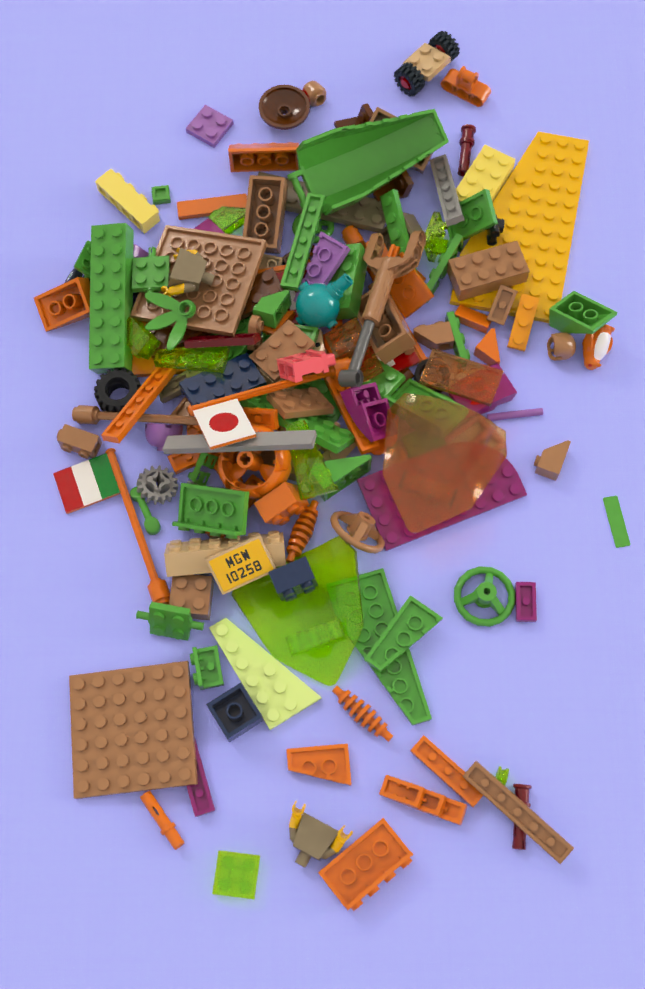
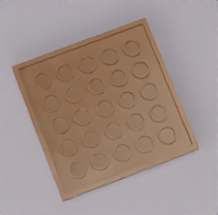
[130,225,267,337]
[69,661,198,799]

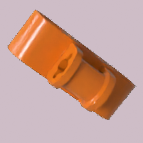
[440,66,492,107]

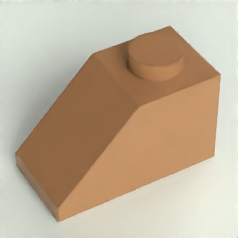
[533,440,571,481]

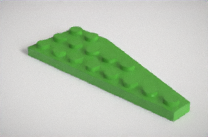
[327,568,432,726]

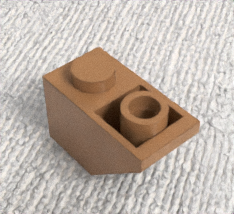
[413,321,455,352]

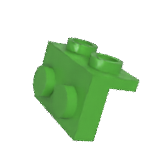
[190,645,224,690]

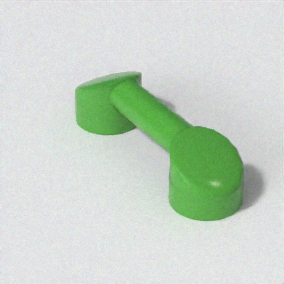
[130,486,161,535]

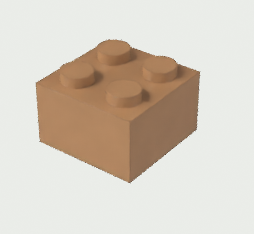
[169,575,214,620]

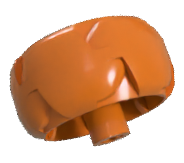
[217,425,292,500]

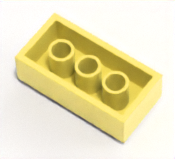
[456,145,516,202]

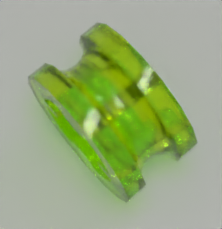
[495,766,509,785]

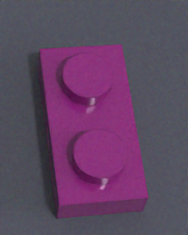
[515,582,537,623]

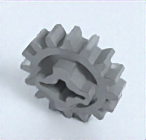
[136,465,179,505]

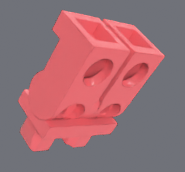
[277,349,336,382]

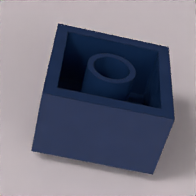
[269,556,318,602]
[206,682,264,743]

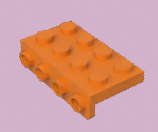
[318,818,414,911]

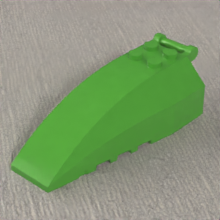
[287,109,449,216]

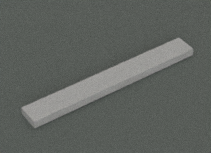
[162,430,317,454]

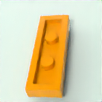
[507,294,540,352]

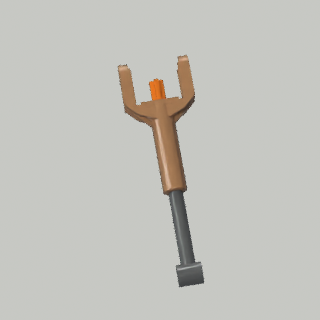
[338,230,426,387]

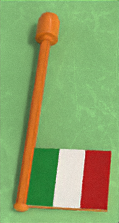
[53,448,170,605]

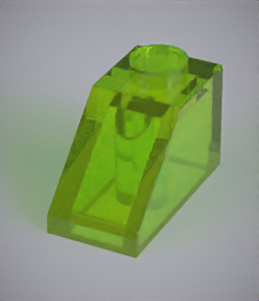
[208,206,246,234]
[126,316,161,360]

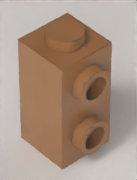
[57,424,102,459]

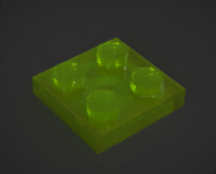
[212,850,261,900]

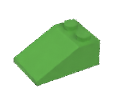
[549,291,617,334]
[311,454,372,502]

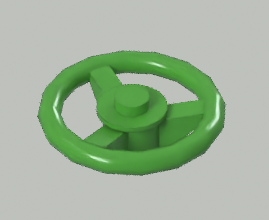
[454,566,516,627]

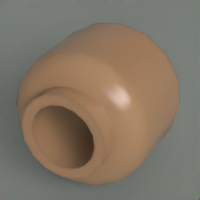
[302,80,327,107]

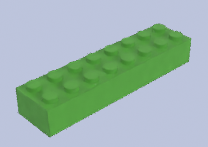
[89,223,134,374]

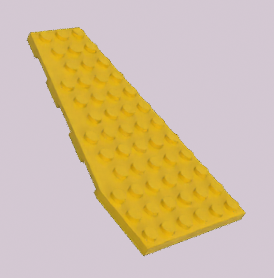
[450,131,589,323]

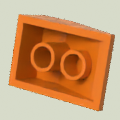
[33,277,90,332]

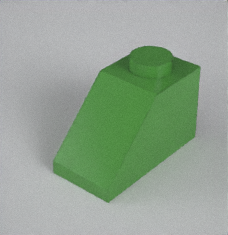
[253,290,292,328]

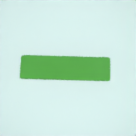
[603,495,631,548]

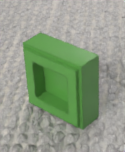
[151,185,171,205]

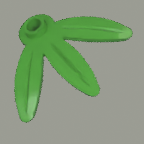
[145,292,196,351]

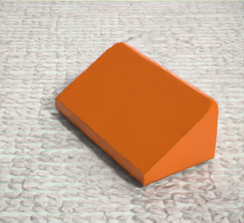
[454,304,492,334]

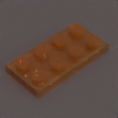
[420,349,504,407]

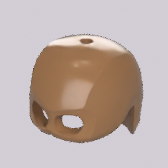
[547,333,576,361]

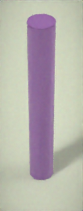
[487,408,544,421]

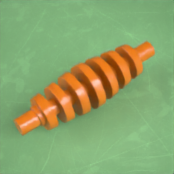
[286,500,319,563]
[332,686,393,742]

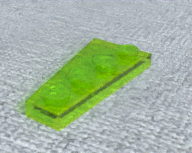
[154,346,230,373]
[285,420,339,500]

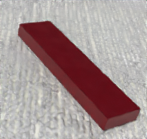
[184,333,261,348]

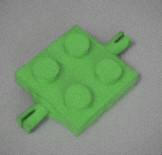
[132,247,170,303]
[136,602,204,641]

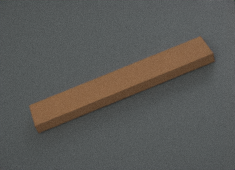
[462,760,574,864]

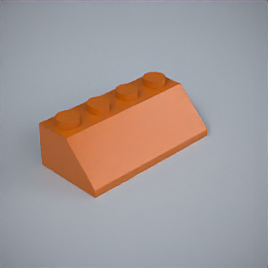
[228,142,299,172]

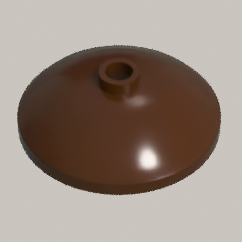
[258,84,310,130]

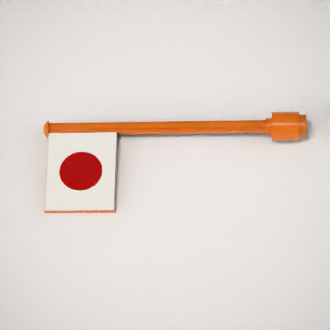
[188,357,352,450]

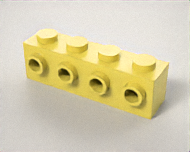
[95,168,160,234]

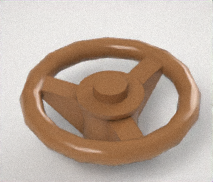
[330,511,385,554]

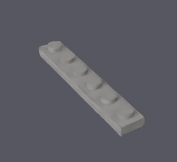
[430,154,464,227]

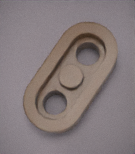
[247,315,264,351]

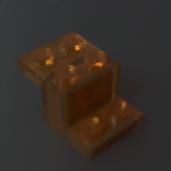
[323,317,384,388]

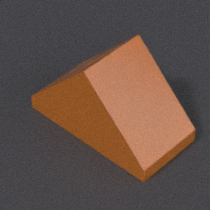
[474,328,500,366]

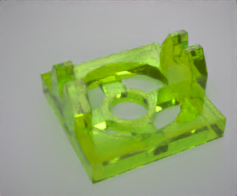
[424,211,449,262]

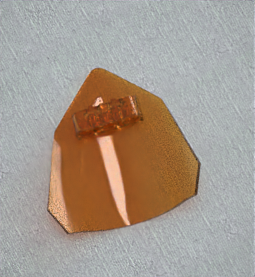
[383,393,507,533]

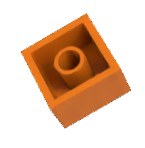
[254,482,309,526]

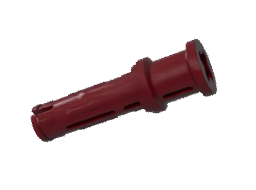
[458,124,476,177]
[512,784,532,850]

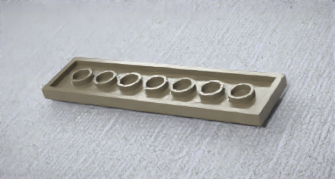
[257,171,386,234]

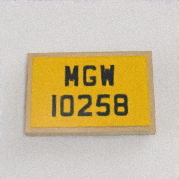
[205,534,277,595]

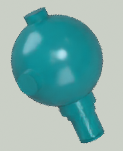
[296,273,353,330]

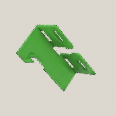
[188,453,218,485]

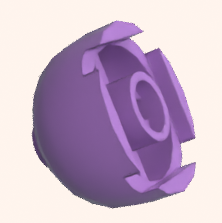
[145,423,183,451]

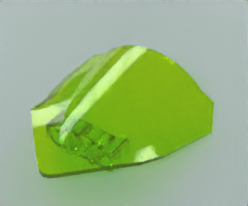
[231,536,364,686]

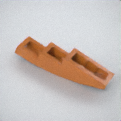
[379,775,468,826]

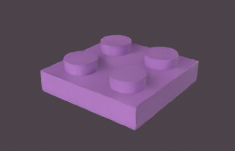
[186,104,234,148]

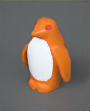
[582,324,615,370]

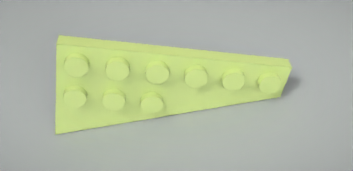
[209,618,322,730]

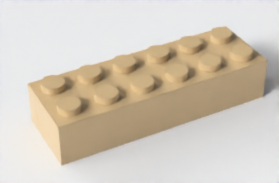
[164,530,286,577]

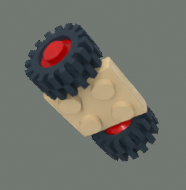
[393,30,460,97]

